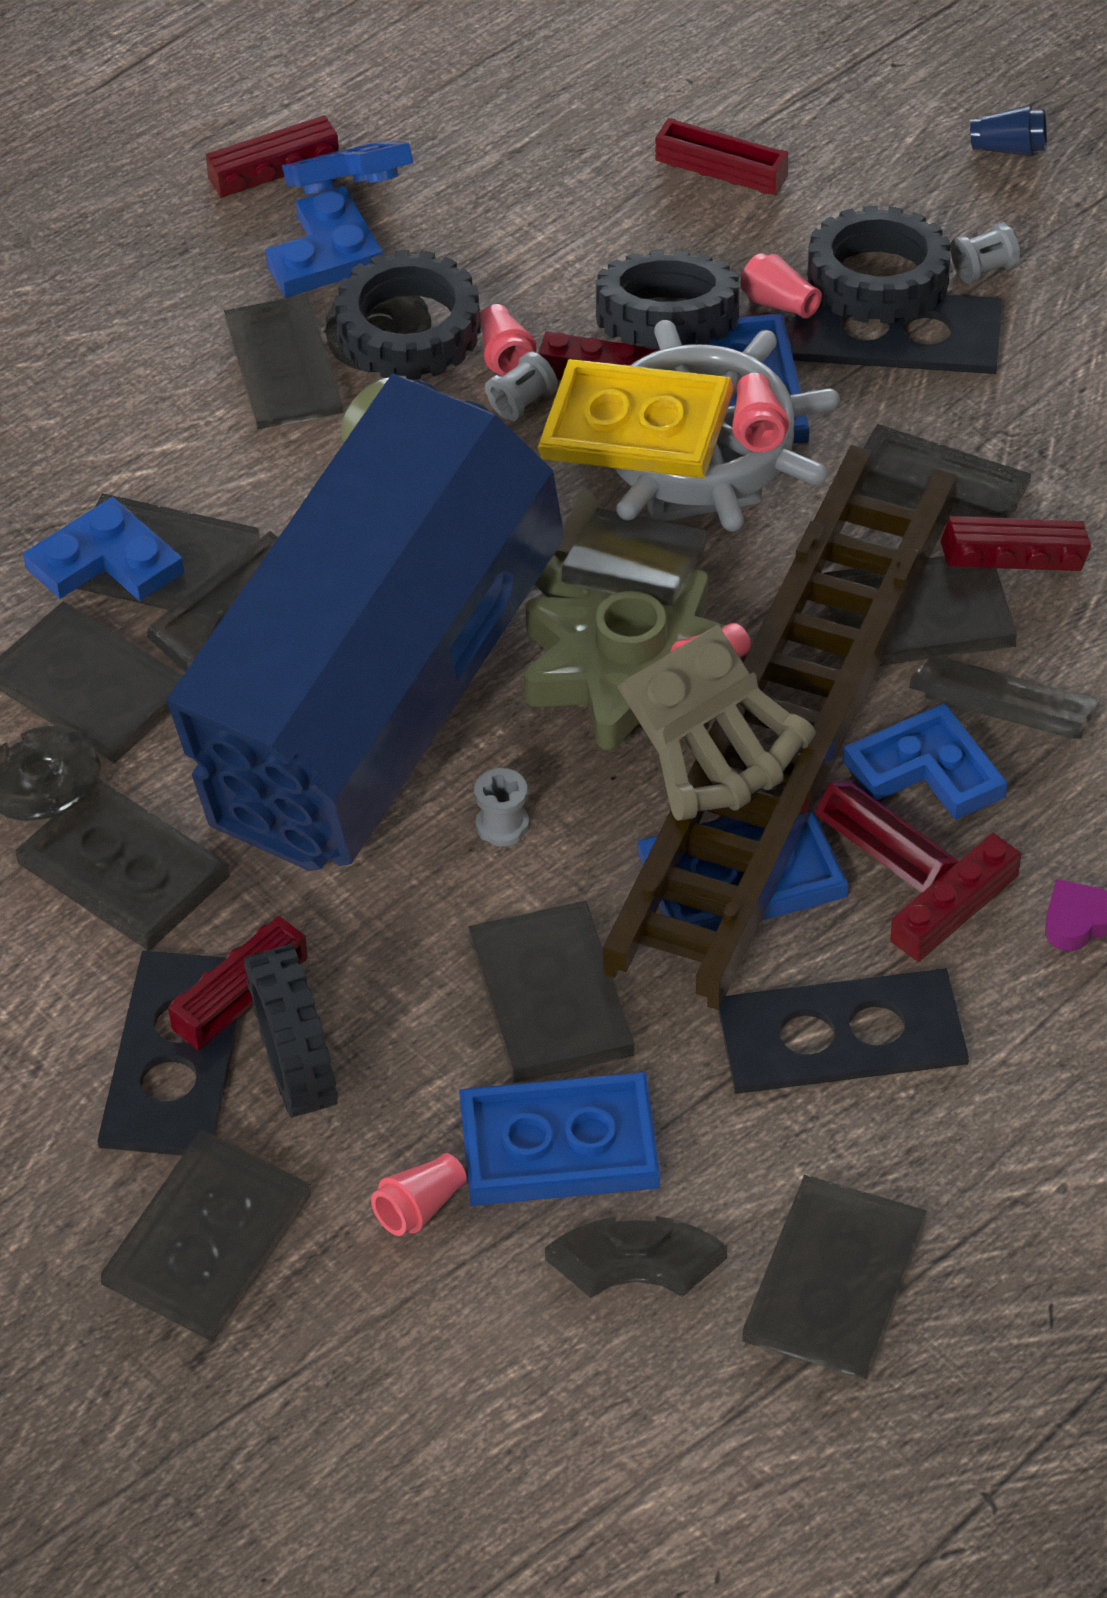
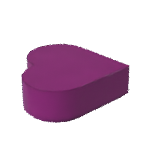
[1045,879,1107,951]

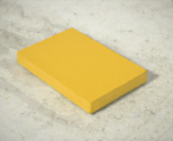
[538,359,734,479]

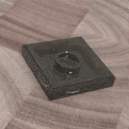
[561,508,707,606]

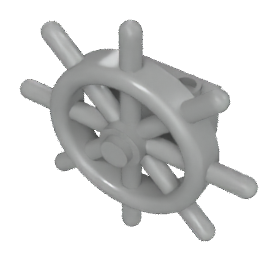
[614,320,840,532]

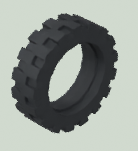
[807,206,951,323]
[335,250,481,380]
[596,251,739,349]
[244,944,338,1118]

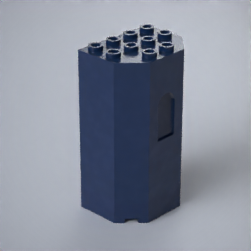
[167,373,565,871]

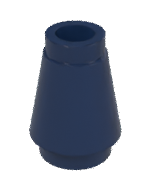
[970,104,1047,157]

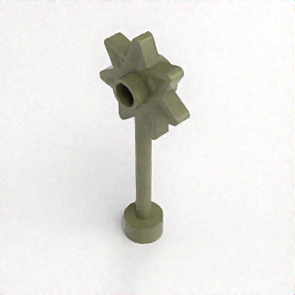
[341,377,747,750]

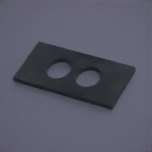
[791,295,1002,374]
[97,950,240,1158]
[718,968,969,1094]

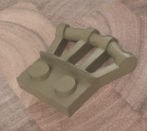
[617,624,816,820]

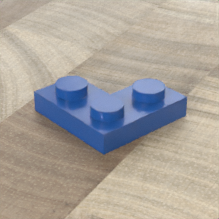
[282,141,414,194]
[265,186,383,298]
[23,496,184,601]
[843,703,1007,820]

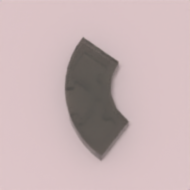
[545,1216,727,1298]

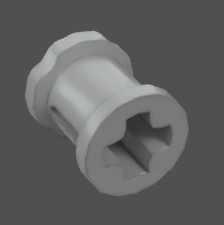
[951,222,1020,284]
[485,352,558,421]
[474,768,529,847]

